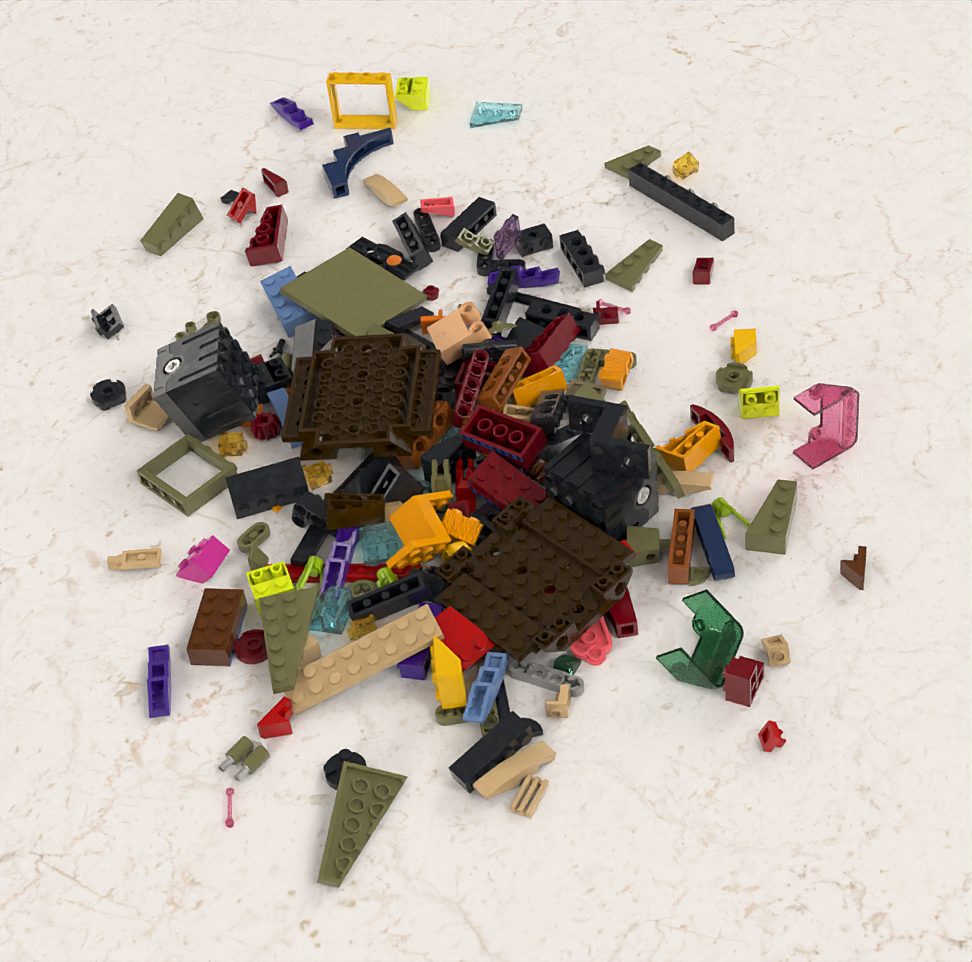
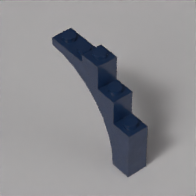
[322,128,394,199]

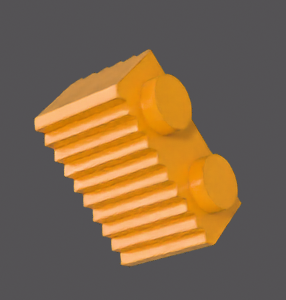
[598,348,634,391]
[441,508,483,549]

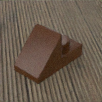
[840,546,867,590]

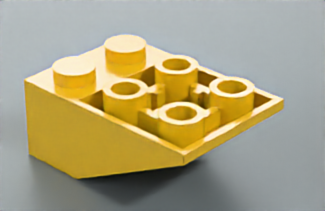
[430,637,467,709]

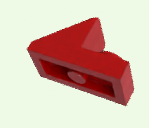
[227,187,257,224]
[257,696,293,739]

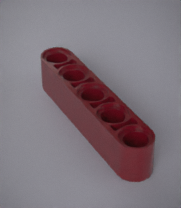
[450,349,489,428]

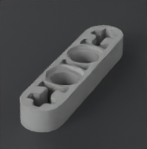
[508,659,585,697]

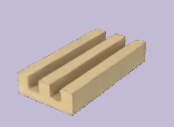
[510,774,549,818]

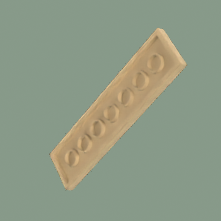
[285,604,445,716]

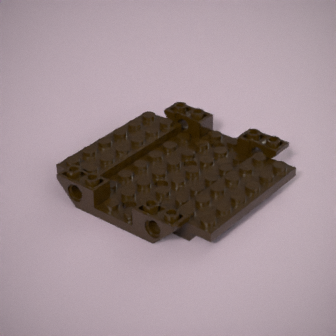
[281,333,441,461]
[435,495,635,663]

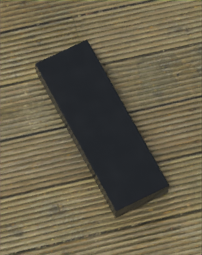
[385,306,434,333]
[290,524,328,567]

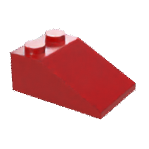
[431,606,495,674]

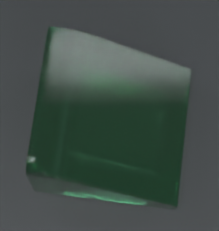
[553,654,582,675]

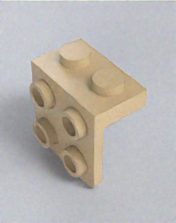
[124,383,170,431]

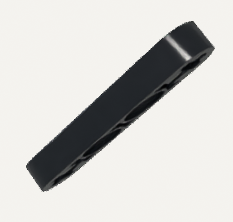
[413,208,441,252]

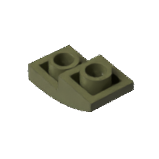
[455,228,494,255]

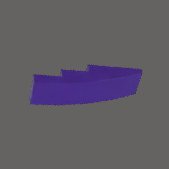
[270,97,314,130]
[487,265,560,288]
[319,527,359,599]
[147,644,171,718]

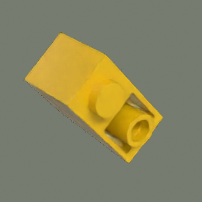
[730,328,757,364]

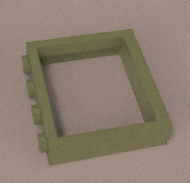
[137,434,238,517]

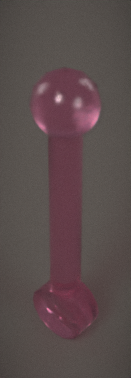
[597,299,631,314]
[710,310,738,331]
[225,787,235,828]

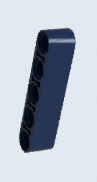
[691,504,735,581]

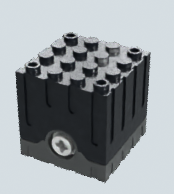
[153,321,260,442]
[543,432,659,542]

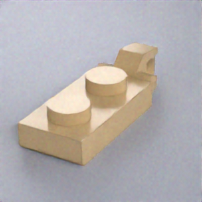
[107,548,163,570]

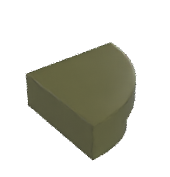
[689,566,711,586]

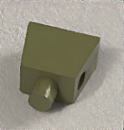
[627,526,671,567]

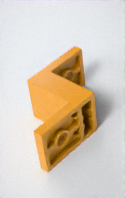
[386,490,453,569]

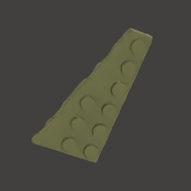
[619,400,685,499]
[259,586,320,694]

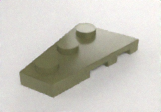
[604,145,661,179]

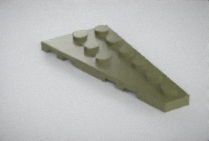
[317,761,408,888]

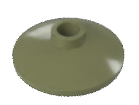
[488,320,517,335]

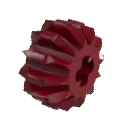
[250,411,281,441]

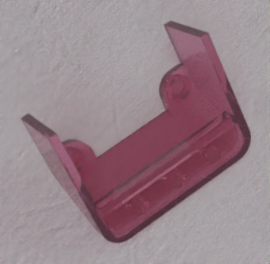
[793,383,860,470]

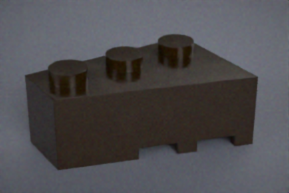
[323,493,385,530]

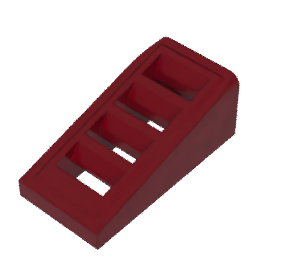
[261,168,289,197]
[692,257,714,285]

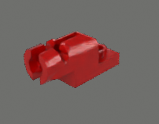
[455,458,477,514]

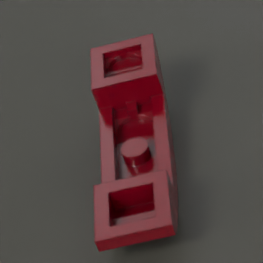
[690,404,734,463]

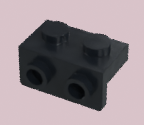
[91,304,124,339]

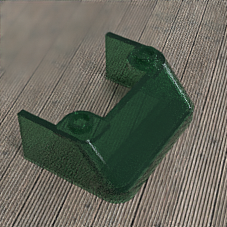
[656,589,744,690]

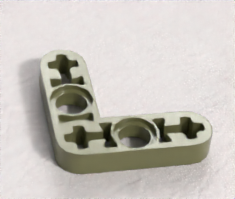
[577,348,637,384]
[435,701,499,737]

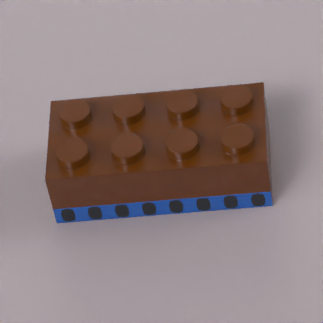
[186,588,248,667]

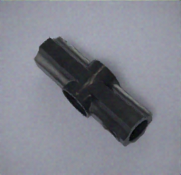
[462,339,518,362]

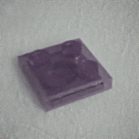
[494,214,521,259]

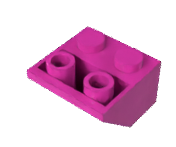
[176,535,230,584]

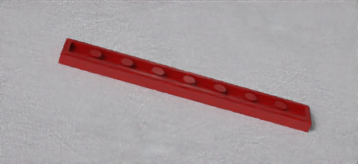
[265,563,421,583]

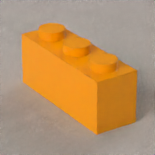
[510,365,568,407]

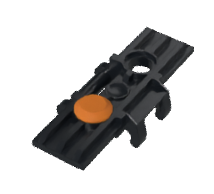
[346,237,420,281]

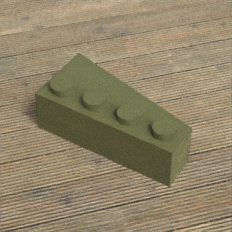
[140,193,204,256]
[745,479,797,555]

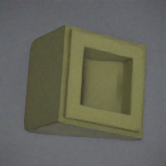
[248,545,269,571]

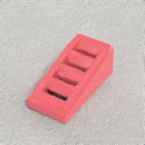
[420,197,455,216]

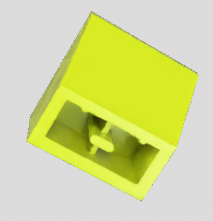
[395,76,431,111]
[739,385,779,419]
[246,561,295,616]

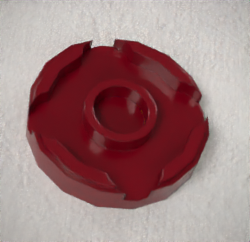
[234,629,268,664]

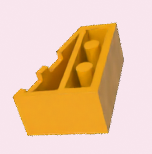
[654,421,721,471]

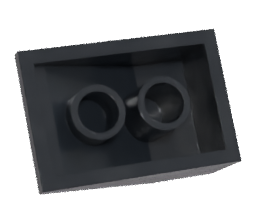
[421,434,477,488]

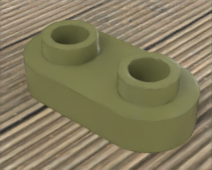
[237,522,271,553]

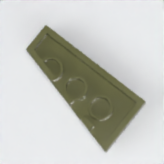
[605,239,663,292]

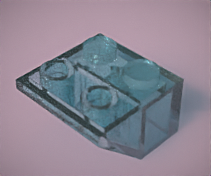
[310,586,353,635]

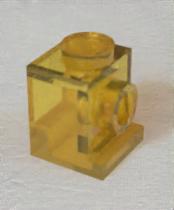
[672,152,699,180]
[218,432,248,458]
[302,460,334,490]
[347,614,377,641]

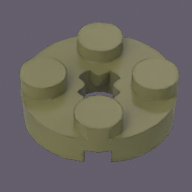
[716,363,753,394]

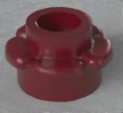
[422,285,439,301]

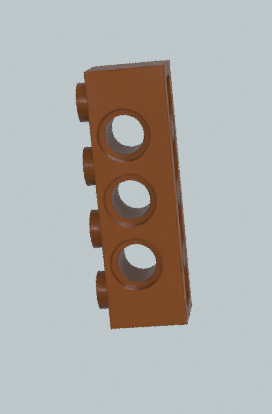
[476,346,531,411]
[396,401,453,469]
[667,509,695,585]

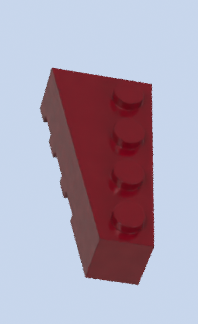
[245,204,288,267]
[522,313,580,378]

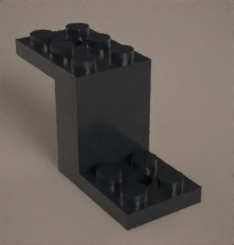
[567,395,652,480]

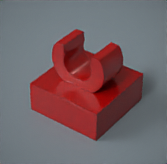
[758,720,786,752]

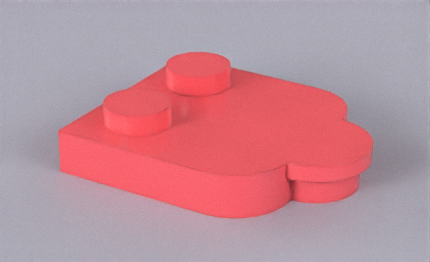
[570,616,612,666]

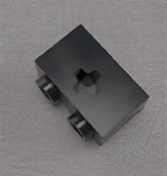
[513,223,553,257]

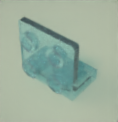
[359,522,402,566]

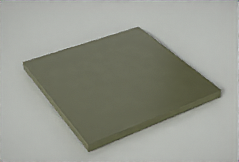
[280,247,427,336]

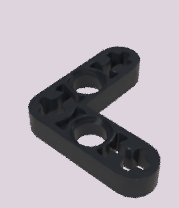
[476,239,526,276]

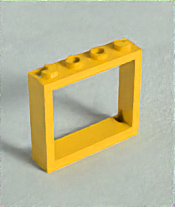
[326,72,398,129]

